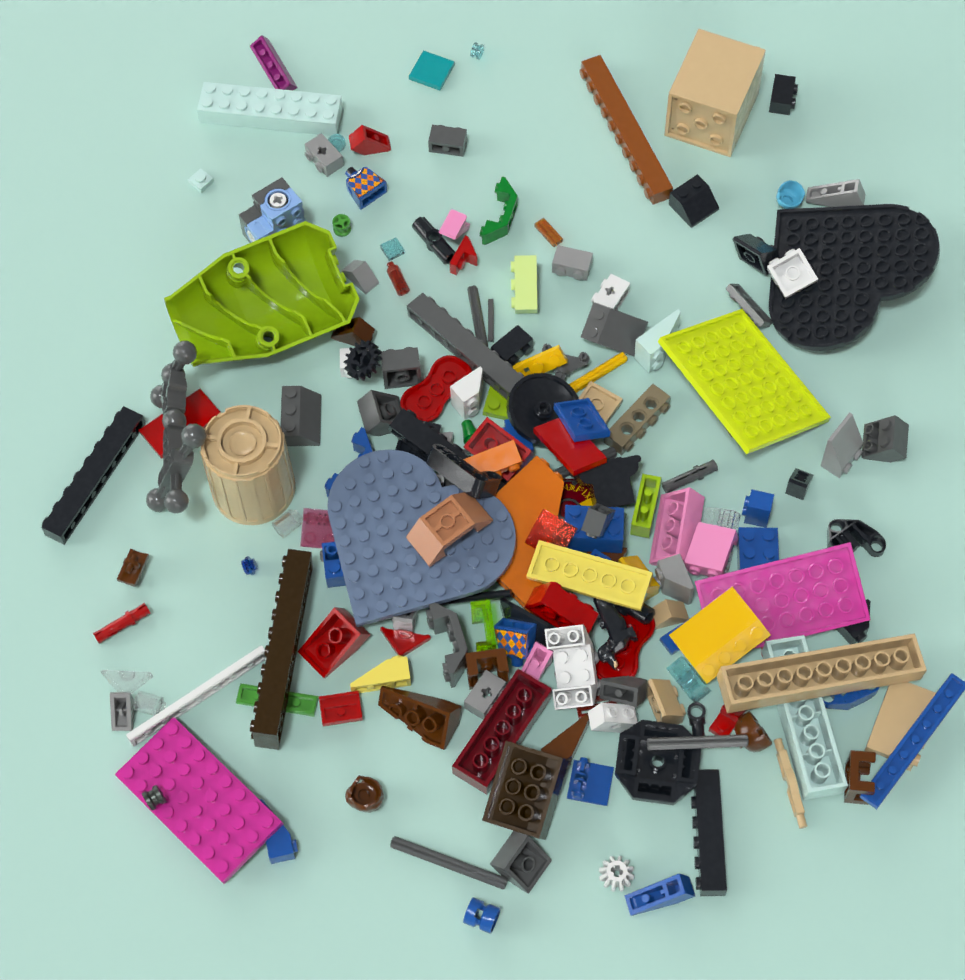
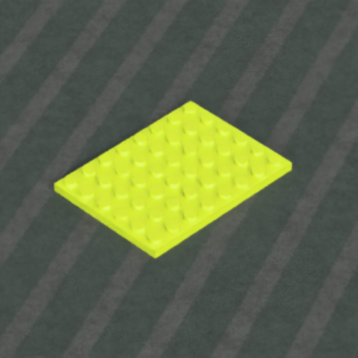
[658,309,831,454]

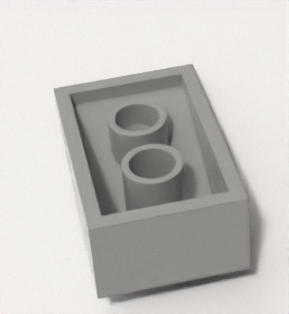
[821,412,863,478]

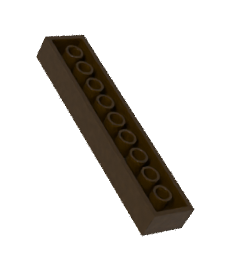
[250,549,313,750]

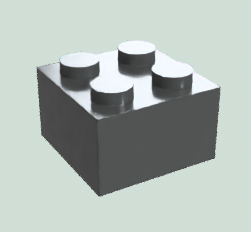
[381,347,421,389]

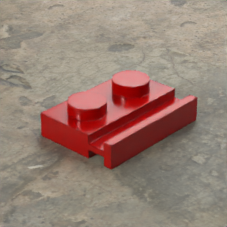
[319,690,363,726]

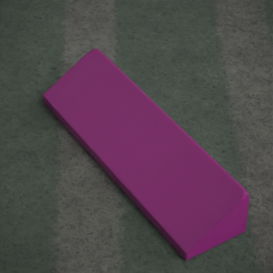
[250,35,298,91]

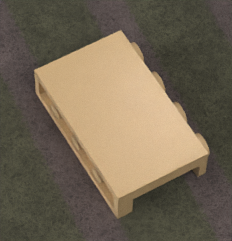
[865,682,936,771]

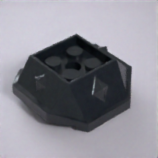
[615,720,701,805]

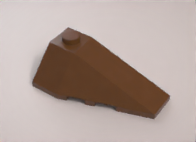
[378,686,462,750]

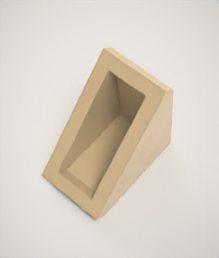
[652,599,689,630]

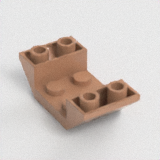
[406,492,493,567]

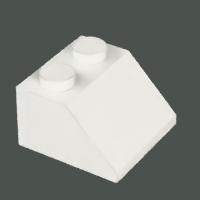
[450,366,483,420]

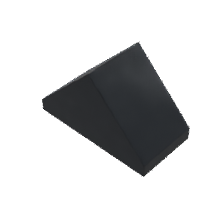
[785,468,814,500]

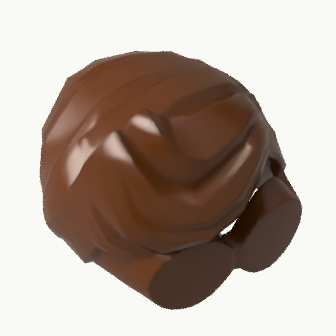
[345,775,384,813]

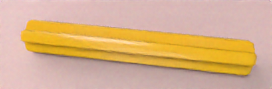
[569,352,627,392]

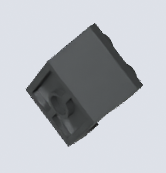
[426,603,468,688]

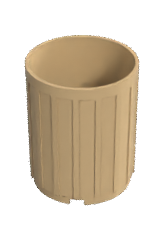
[200,405,295,525]

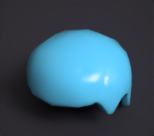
[776,180,805,209]

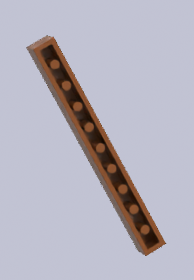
[579,55,673,205]

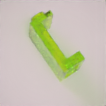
[470,599,496,652]

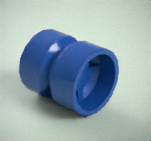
[463,897,501,934]

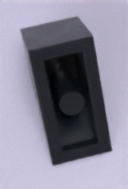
[836,599,871,644]

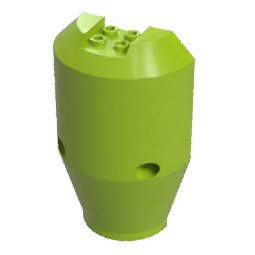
[164,221,359,367]

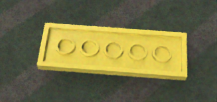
[526,540,653,611]

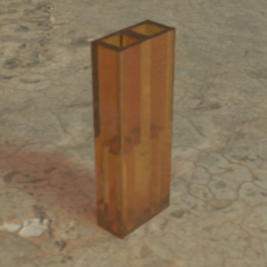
[534,218,563,247]

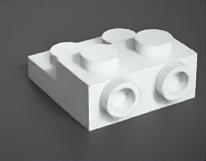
[767,248,818,299]

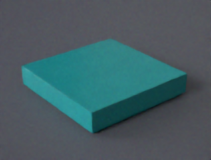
[409,50,455,91]

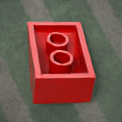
[298,607,371,678]

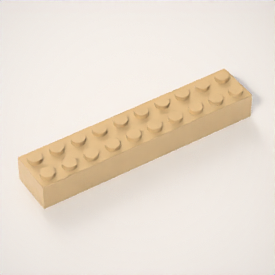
[717,633,927,713]

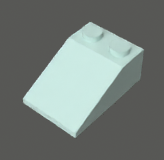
[634,309,681,373]

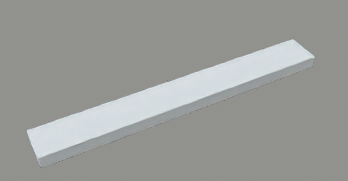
[126,645,266,746]

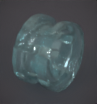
[470,42,484,60]

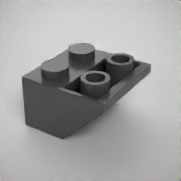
[861,415,909,463]

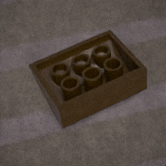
[482,741,569,840]

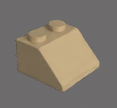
[646,679,686,724]

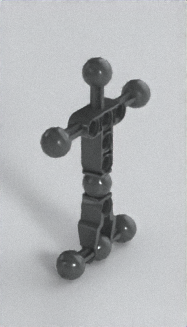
[146,341,207,514]

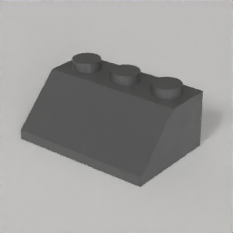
[280,386,321,446]

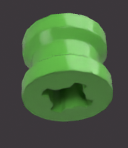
[332,214,351,237]

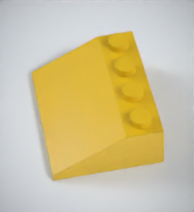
[669,587,771,684]

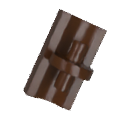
[117,549,149,587]

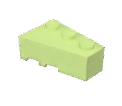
[511,255,537,314]

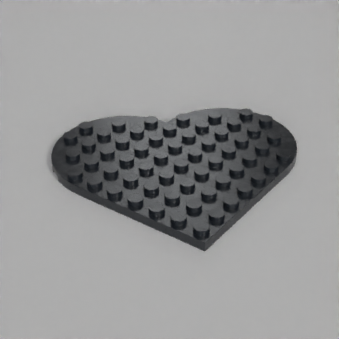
[769,204,940,351]

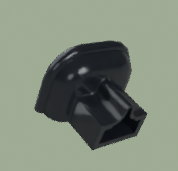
[569,455,641,507]

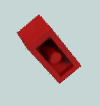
[349,125,391,155]

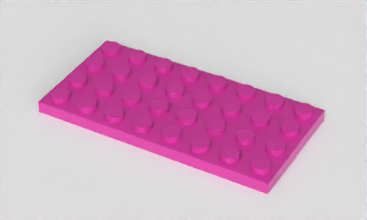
[695,542,871,649]
[115,717,283,884]

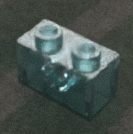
[666,656,711,702]

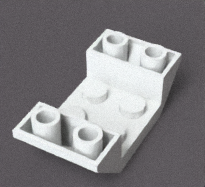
[545,624,598,710]

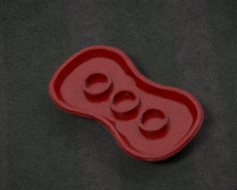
[400,355,472,422]
[595,614,655,680]

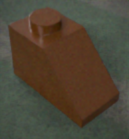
[331,317,375,346]

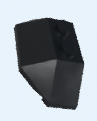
[500,598,557,647]

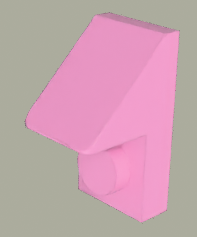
[439,209,470,240]
[521,641,554,681]

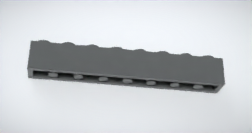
[407,293,525,400]

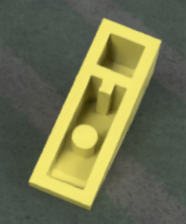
[350,655,411,693]

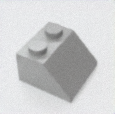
[654,554,694,605]

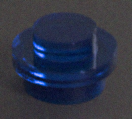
[241,556,257,575]

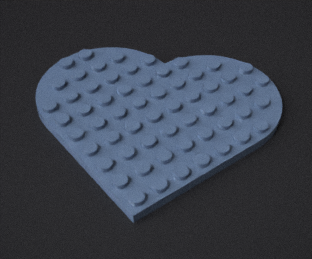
[328,450,516,627]

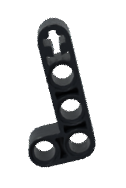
[426,444,502,499]

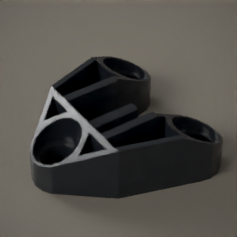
[827,519,886,557]

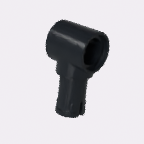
[687,702,706,736]

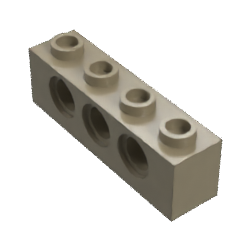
[604,384,670,456]

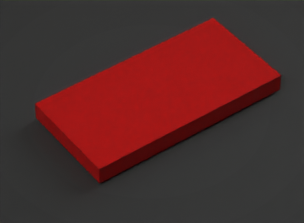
[139,389,221,459]
[533,418,607,476]

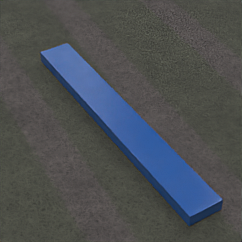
[860,673,965,810]

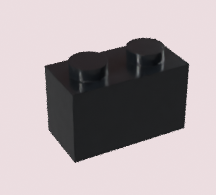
[769,74,798,115]
[491,325,533,366]

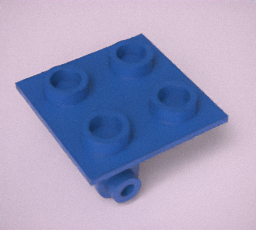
[567,757,614,806]

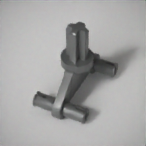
[542,343,590,381]

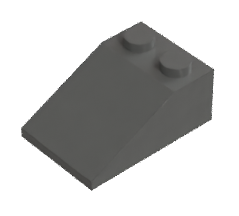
[581,302,648,357]

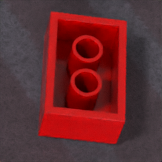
[463,417,534,482]
[524,581,599,634]

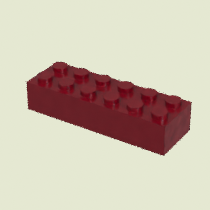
[452,669,552,795]

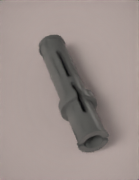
[662,459,718,493]

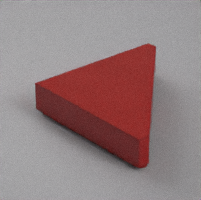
[380,627,431,657]

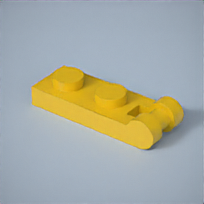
[513,345,568,376]

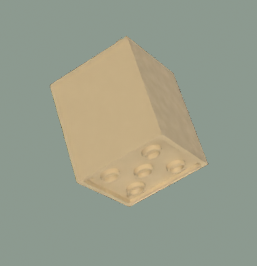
[664,29,766,157]

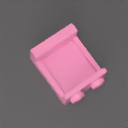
[684,522,738,577]

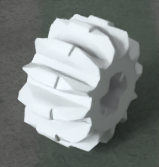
[599,856,634,892]

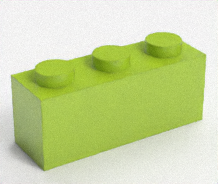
[630,473,661,538]

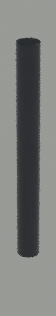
[439,589,513,605]

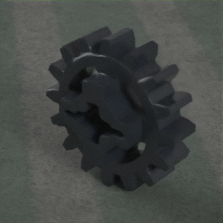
[344,340,382,381]

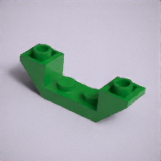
[479,177,518,245]

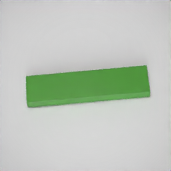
[236,683,319,717]

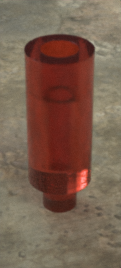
[387,261,410,296]

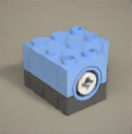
[238,177,305,243]

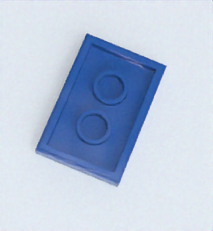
[553,398,611,442]

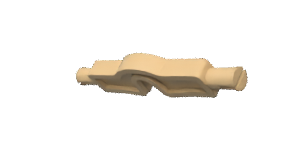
[773,738,808,829]

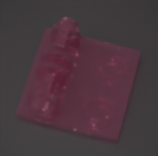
[300,508,335,548]

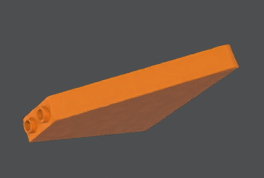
[495,456,564,617]

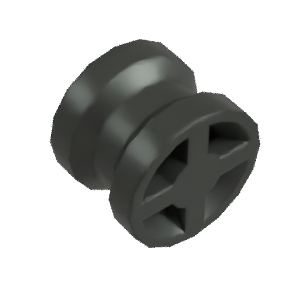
[142,785,167,810]

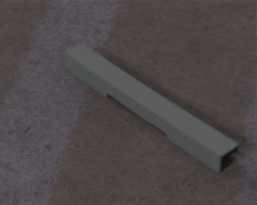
[488,299,494,341]

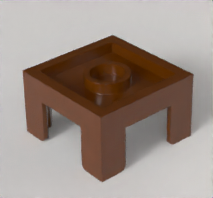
[465,648,509,690]
[844,750,876,805]

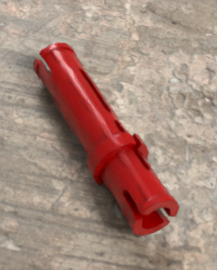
[93,603,150,644]

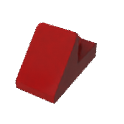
[449,235,478,275]
[708,705,747,735]

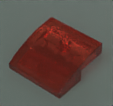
[525,509,578,549]

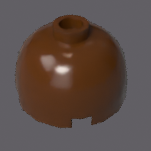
[734,711,772,752]

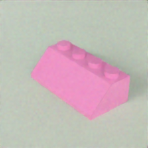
[649,487,705,567]

